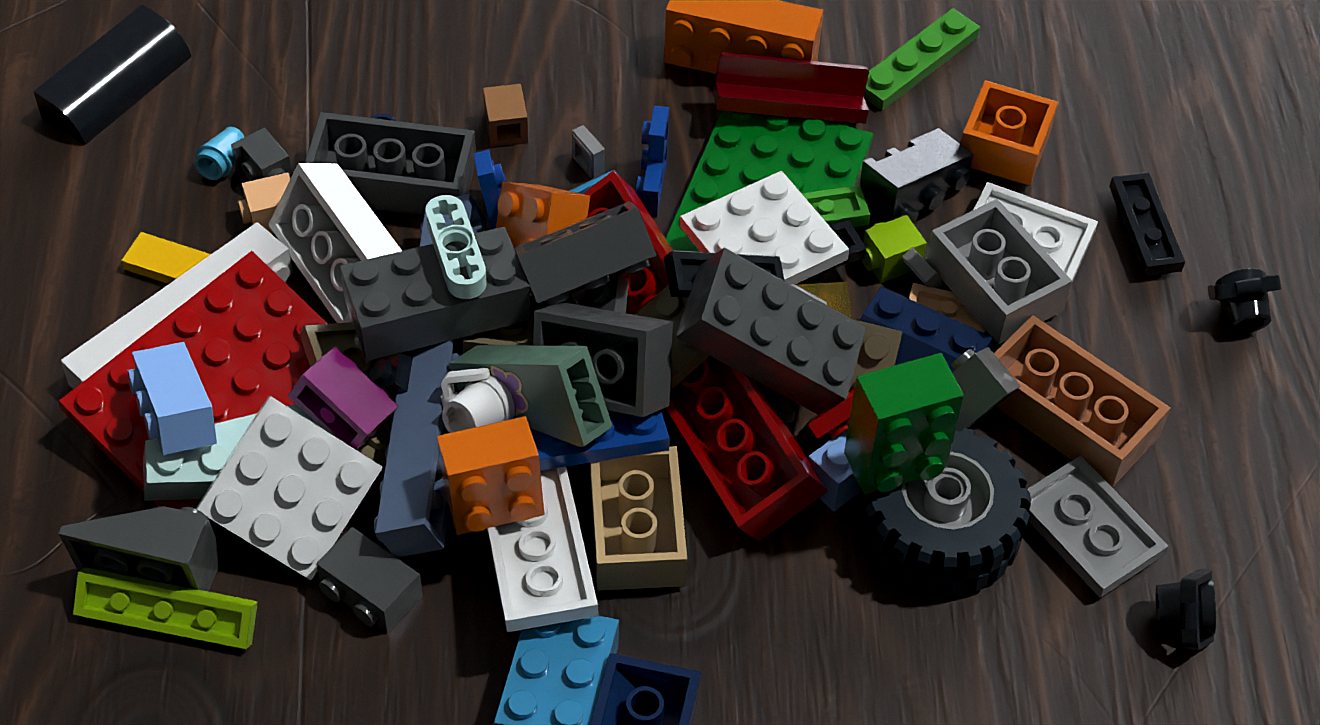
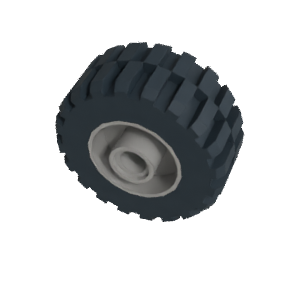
[857,427,1031,596]

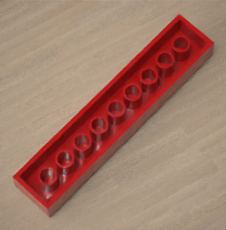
[583,170,828,542]

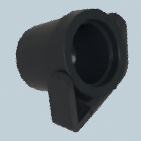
[1207,268,1281,333]
[1155,569,1216,650]

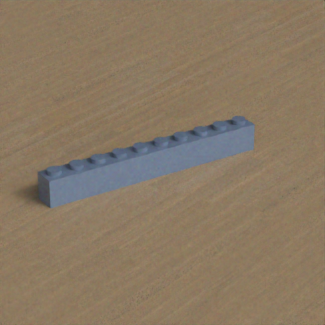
[374,193,486,558]

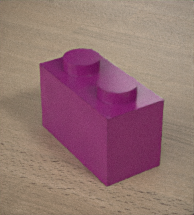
[288,347,398,450]

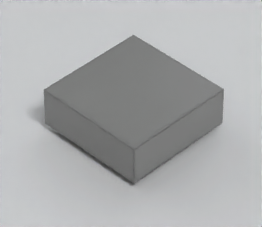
[572,125,605,179]
[902,247,949,290]

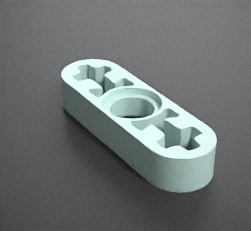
[426,195,487,299]

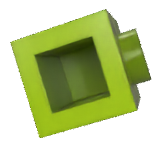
[862,215,927,283]

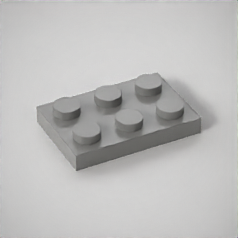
[1027,455,1169,598]

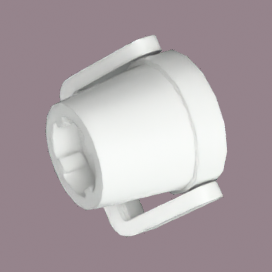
[440,368,515,433]

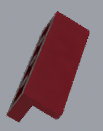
[713,52,869,124]

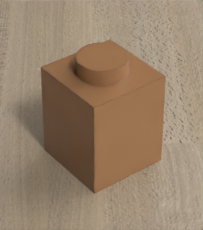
[483,84,528,147]

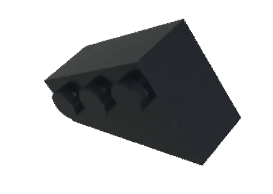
[859,128,973,226]

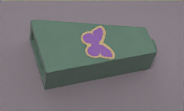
[449,345,613,446]

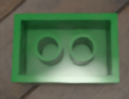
[844,353,964,495]

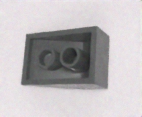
[58,506,223,592]

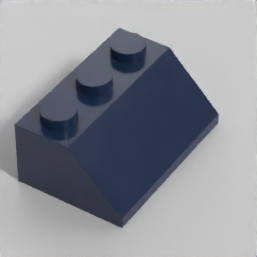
[860,286,993,373]
[591,653,701,725]

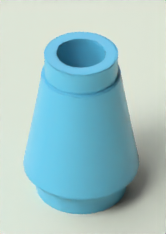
[194,127,244,180]

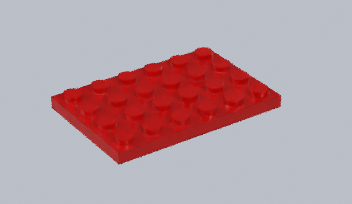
[59,251,328,510]

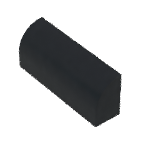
[33,5,192,145]

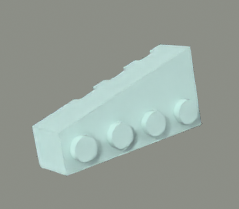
[143,404,321,501]

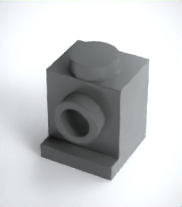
[231,127,292,181]

